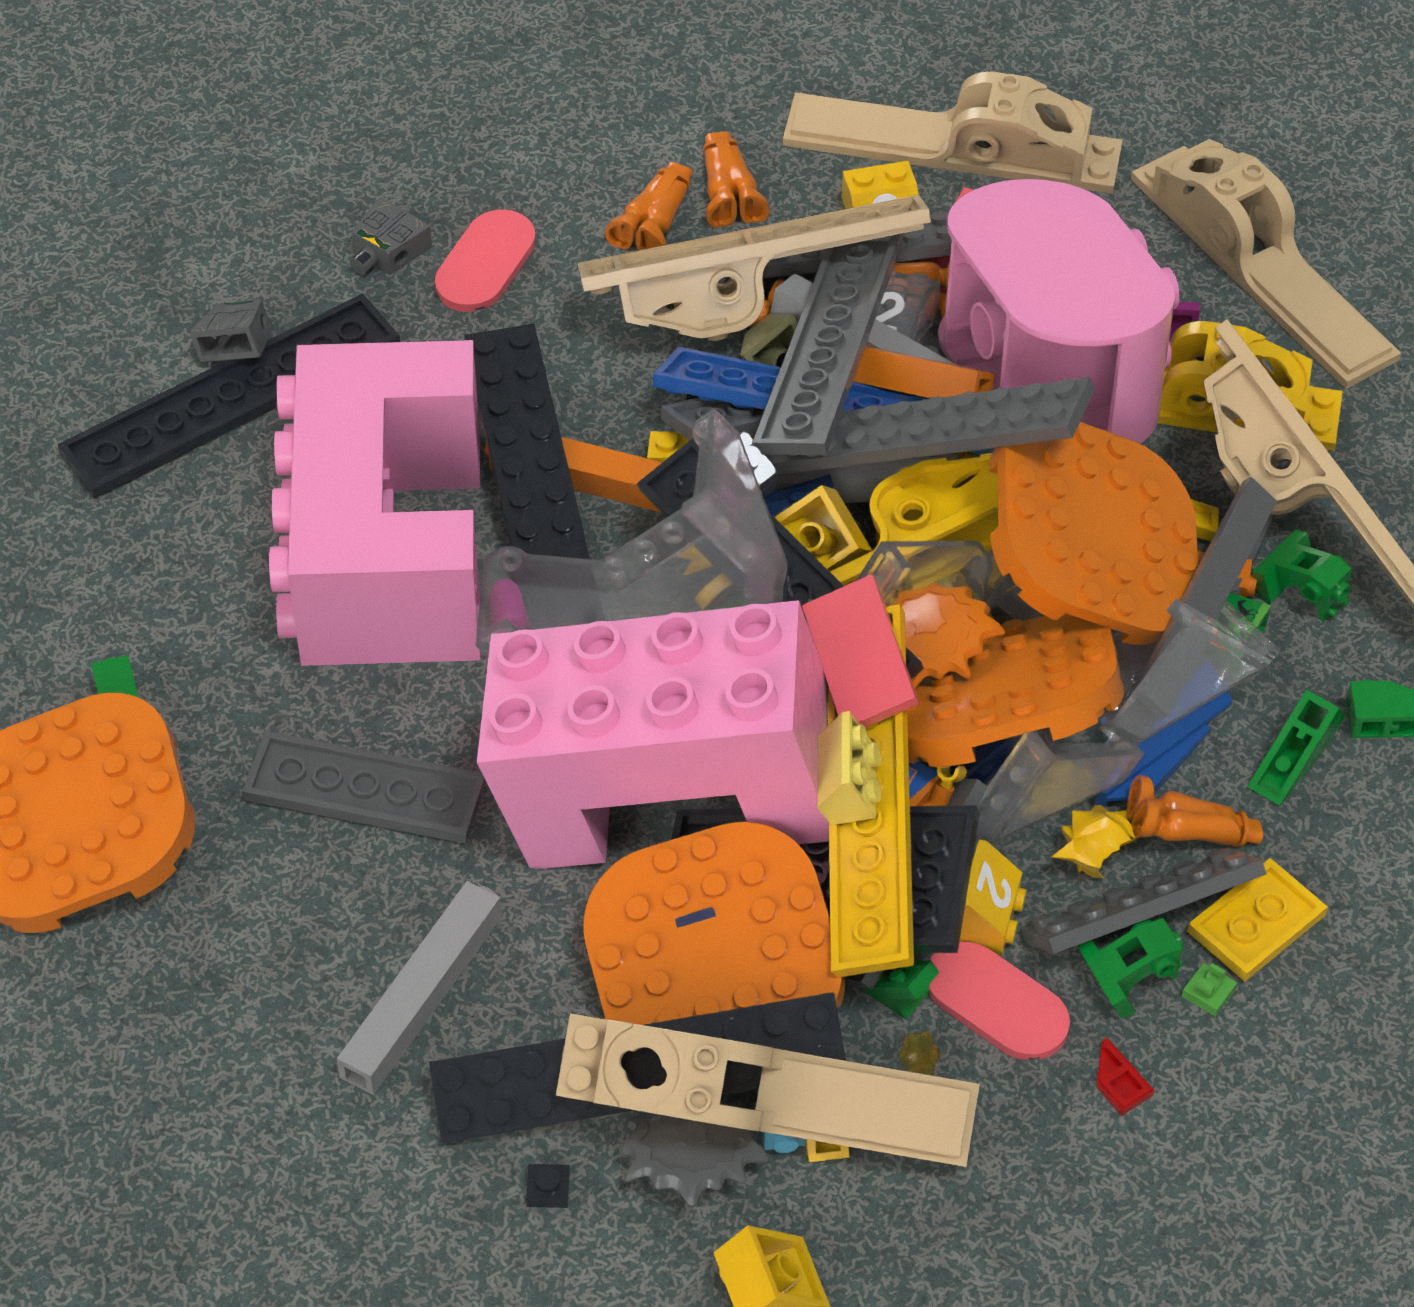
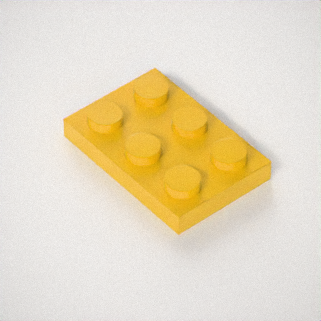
[1187,858,1328,982]

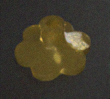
[899,1031,941,1076]

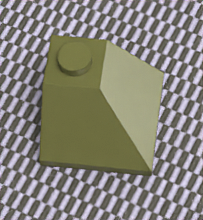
[740,313,798,367]

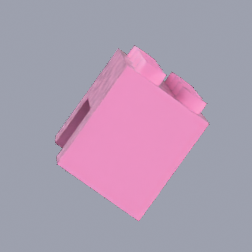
[269,340,480,666]
[477,600,829,869]

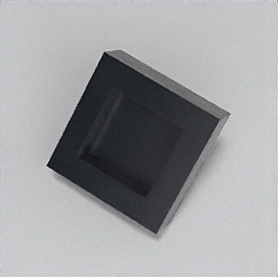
[526,1164,570,1208]

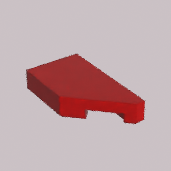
[1096,1037,1155,1116]

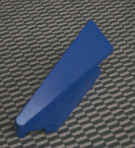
[1094,660,1232,808]

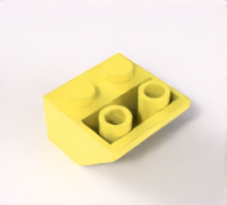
[817,711,881,825]

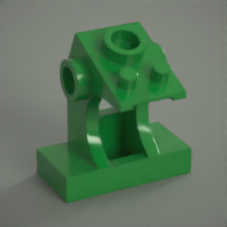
[1252,529,1352,622]
[1077,918,1184,1019]

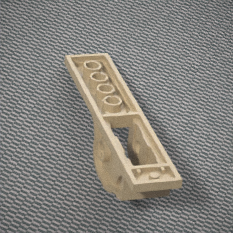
[783,72,1122,194]
[1131,139,1401,389]
[578,195,931,341]
[1204,319,1414,609]
[556,1013,980,1167]

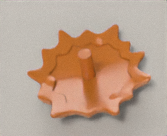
[889,583,1005,689]

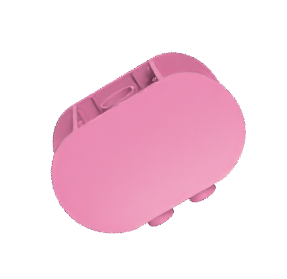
[938,179,1179,444]

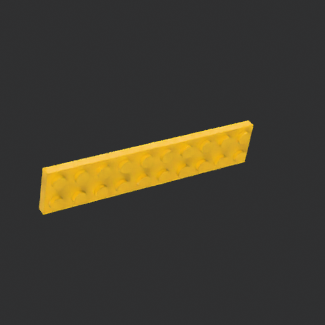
[827,604,914,978]

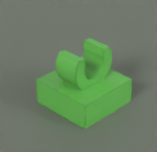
[1181,963,1238,1017]

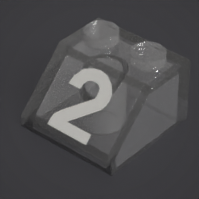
[875,269,940,343]

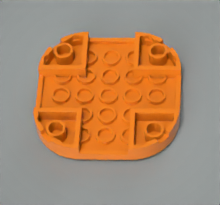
[989,422,1198,645]
[907,613,1125,767]
[0,693,195,933]
[583,822,845,1025]

